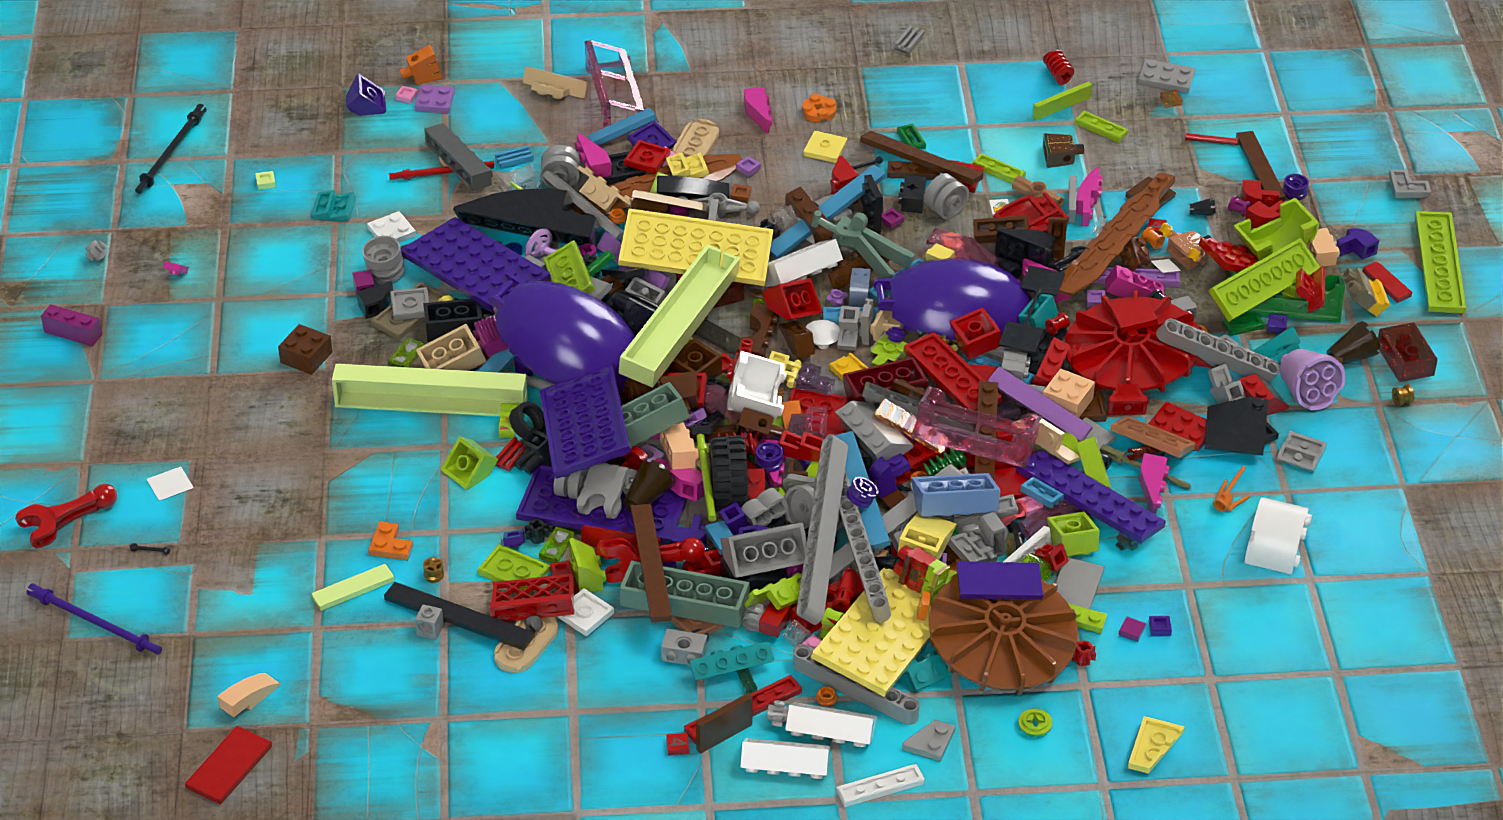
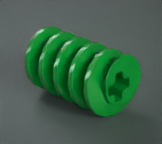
[923,444,967,476]

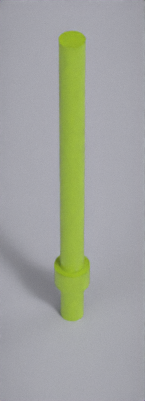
[696,434,716,522]

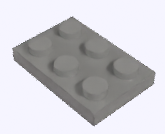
[1138,59,1195,93]

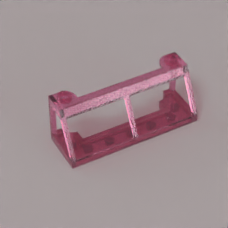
[584,40,647,128]
[912,386,1042,468]

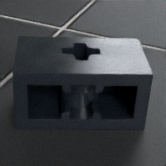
[898,175,926,213]

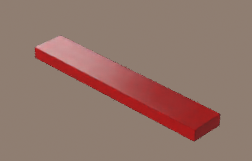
[684,675,802,744]

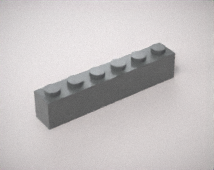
[424,123,493,191]

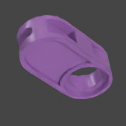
[683,408,707,427]

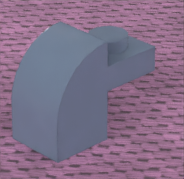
[849,268,871,307]

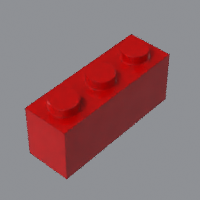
[1031,337,1071,387]

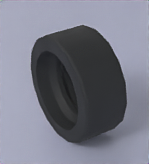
[509,401,546,438]

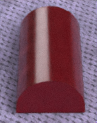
[843,357,928,402]

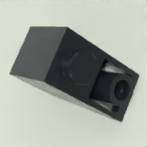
[357,281,393,319]

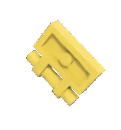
[769,351,802,388]

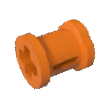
[1141,227,1165,250]

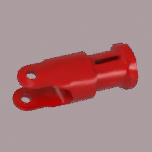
[832,568,856,613]

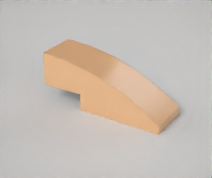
[217,673,280,717]

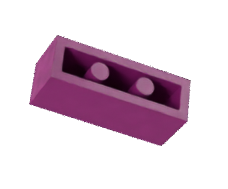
[41,304,102,346]

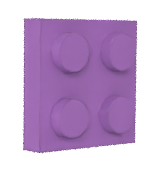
[415,85,455,114]

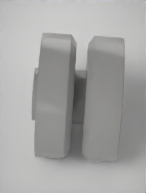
[541,145,580,189]
[924,173,969,220]
[784,482,816,529]

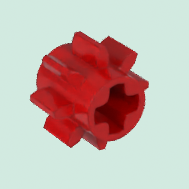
[1071,641,1097,666]

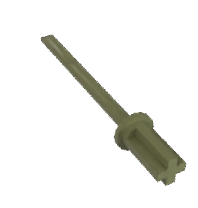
[1100,444,1191,489]

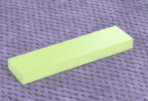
[311,564,395,611]

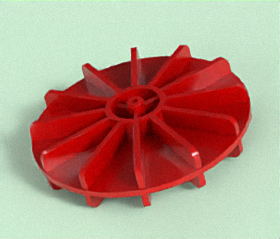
[1065,290,1199,393]

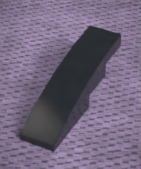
[657,175,729,200]

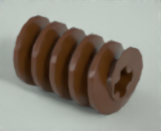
[624,375,664,402]

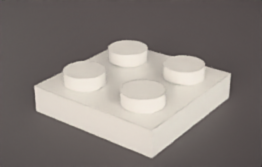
[367,211,416,243]
[557,588,614,636]

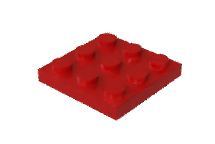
[1198,238,1258,273]

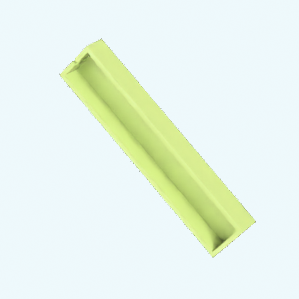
[619,245,740,388]
[332,364,528,418]

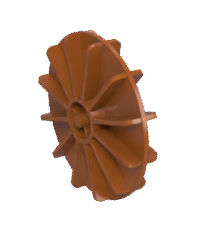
[929,573,1078,695]

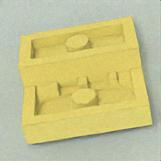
[666,152,710,178]

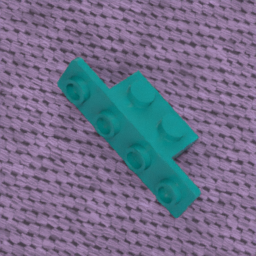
[1253,327,1300,365]
[690,642,774,681]
[901,652,952,692]

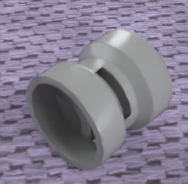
[742,603,766,632]

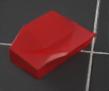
[1107,383,1148,415]

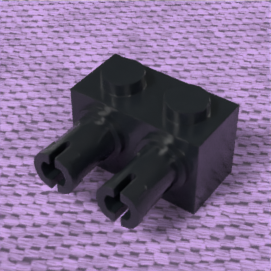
[513,429,552,475]

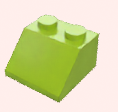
[440,436,498,490]
[1047,512,1100,557]
[569,538,606,593]

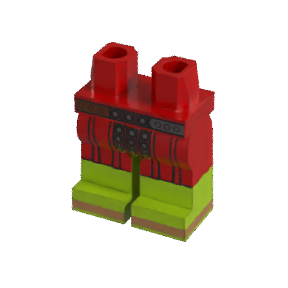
[893,545,950,604]

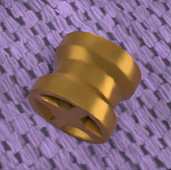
[1392,384,1415,406]
[423,557,444,583]

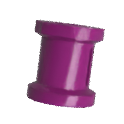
[1228,196,1251,216]

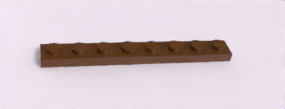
[974,381,998,480]

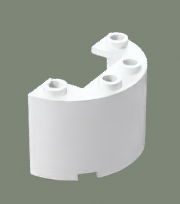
[727,351,787,422]
[1244,497,1312,575]

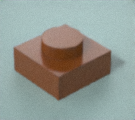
[730,184,751,203]

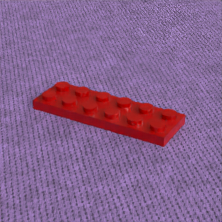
[903,332,1002,416]

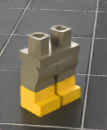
[1341,267,1391,317]

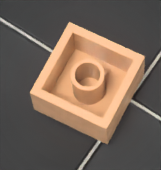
[1043,369,1095,418]

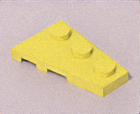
[1128,716,1185,774]

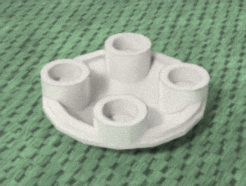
[806,320,840,349]

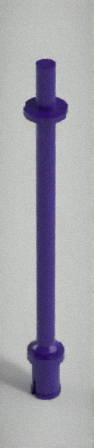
[26,583,162,655]

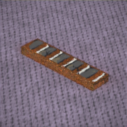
[874,398,951,455]

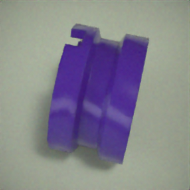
[1283,174,1309,200]
[756,442,783,472]
[846,477,878,508]

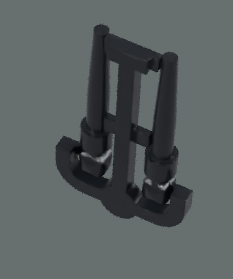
[1048,246,1086,272]

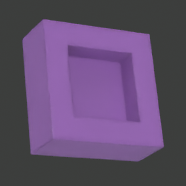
[736,156,761,177]
[1086,290,1105,308]

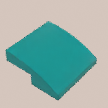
[311,190,356,221]

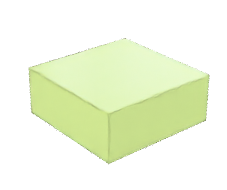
[255,171,276,190]

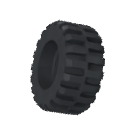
[709,435,748,512]

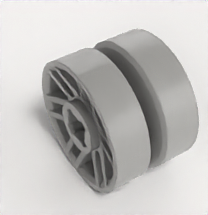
[554,468,589,500]

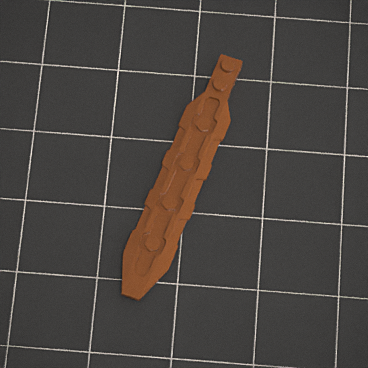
[572,154,742,216]
[1059,173,1175,296]

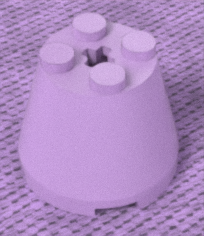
[1280,349,1346,410]

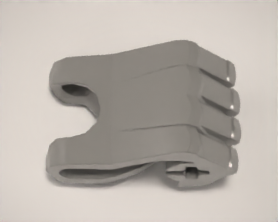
[577,463,637,519]

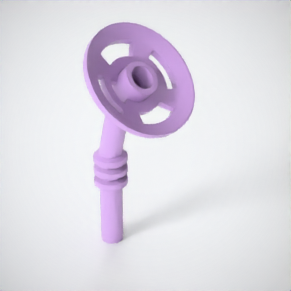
[525,229,556,260]

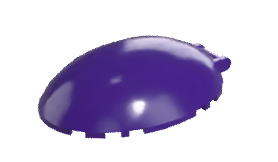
[873,258,1032,340]
[488,275,635,391]

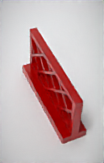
[490,573,575,622]

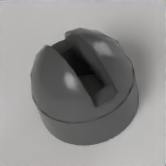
[524,616,542,634]

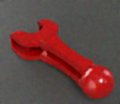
[15,484,117,549]
[600,537,705,583]

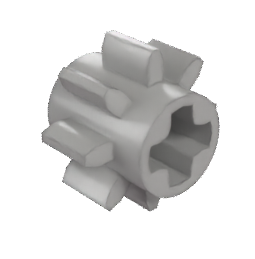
[85,239,108,262]
[767,700,789,727]

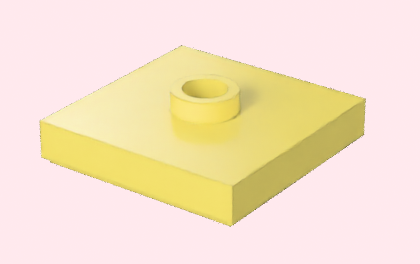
[803,131,847,163]

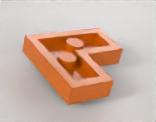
[368,521,413,561]

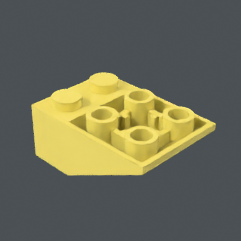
[897,512,957,560]

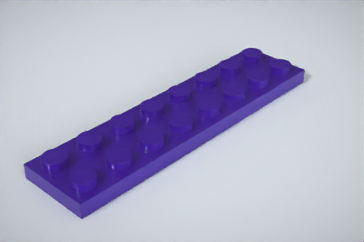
[1016,449,1166,544]

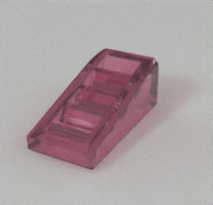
[805,406,828,439]

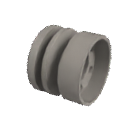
[362,235,405,284]

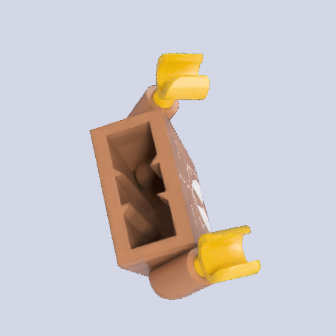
[1159,223,1212,270]

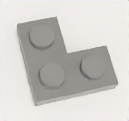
[1389,170,1431,198]

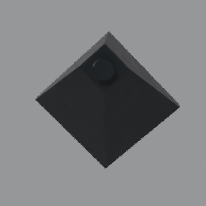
[1204,397,1268,456]

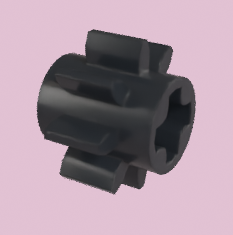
[525,519,549,544]

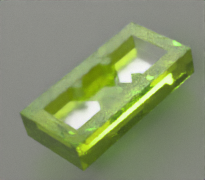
[388,337,424,368]
[539,527,575,563]

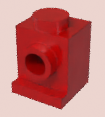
[1034,543,1069,571]

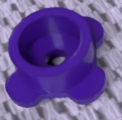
[886,327,906,342]

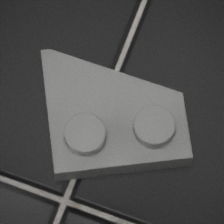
[902,720,955,762]

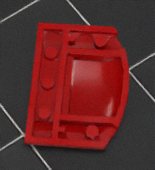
[993,192,1069,233]

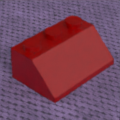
[762,278,823,320]

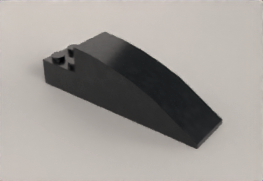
[453,189,602,250]

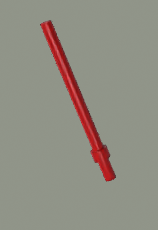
[389,161,494,180]

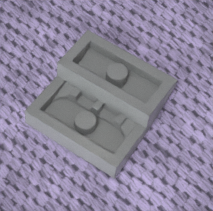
[1276,431,1327,472]

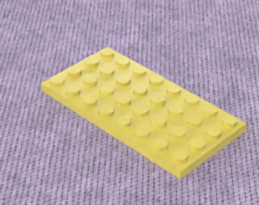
[618,209,773,286]
[811,568,932,697]

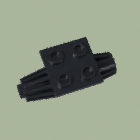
[611,290,659,337]

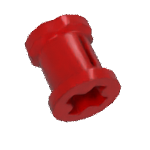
[1045,312,1070,335]

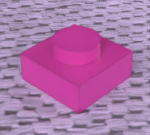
[163,261,189,276]

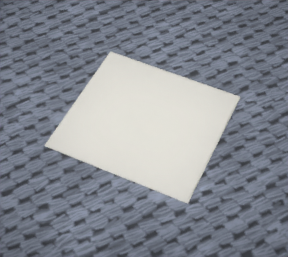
[147,467,194,500]

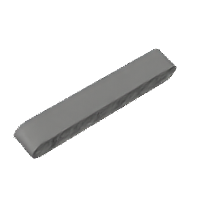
[1156,318,1280,382]
[793,644,919,725]

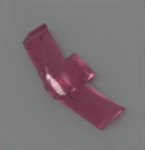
[926,228,999,266]
[703,384,742,427]
[1019,501,1093,540]

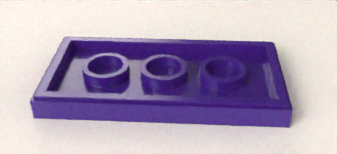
[956,561,1043,600]

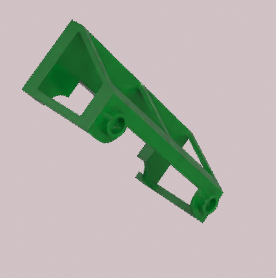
[1230,271,1345,322]

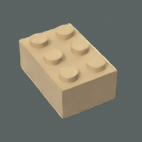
[416,324,486,371]

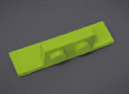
[744,572,802,610]

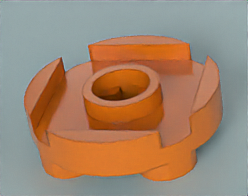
[802,94,836,123]

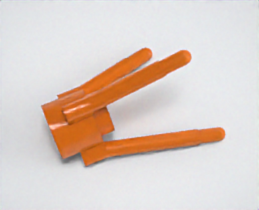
[1212,466,1250,512]

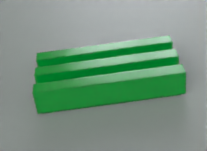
[897,124,926,149]
[1222,312,1264,336]

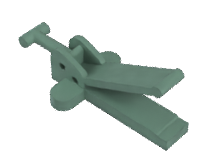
[811,211,915,278]

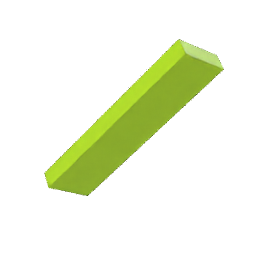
[1032,81,1092,120]

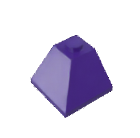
[346,73,386,116]

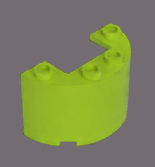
[1233,198,1319,260]

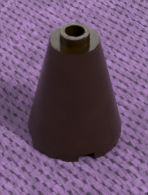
[1327,321,1380,365]
[624,459,675,513]

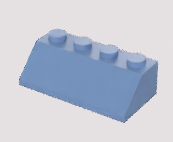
[912,473,1000,517]

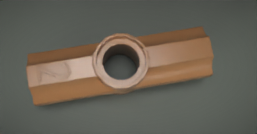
[1012,175,1064,208]

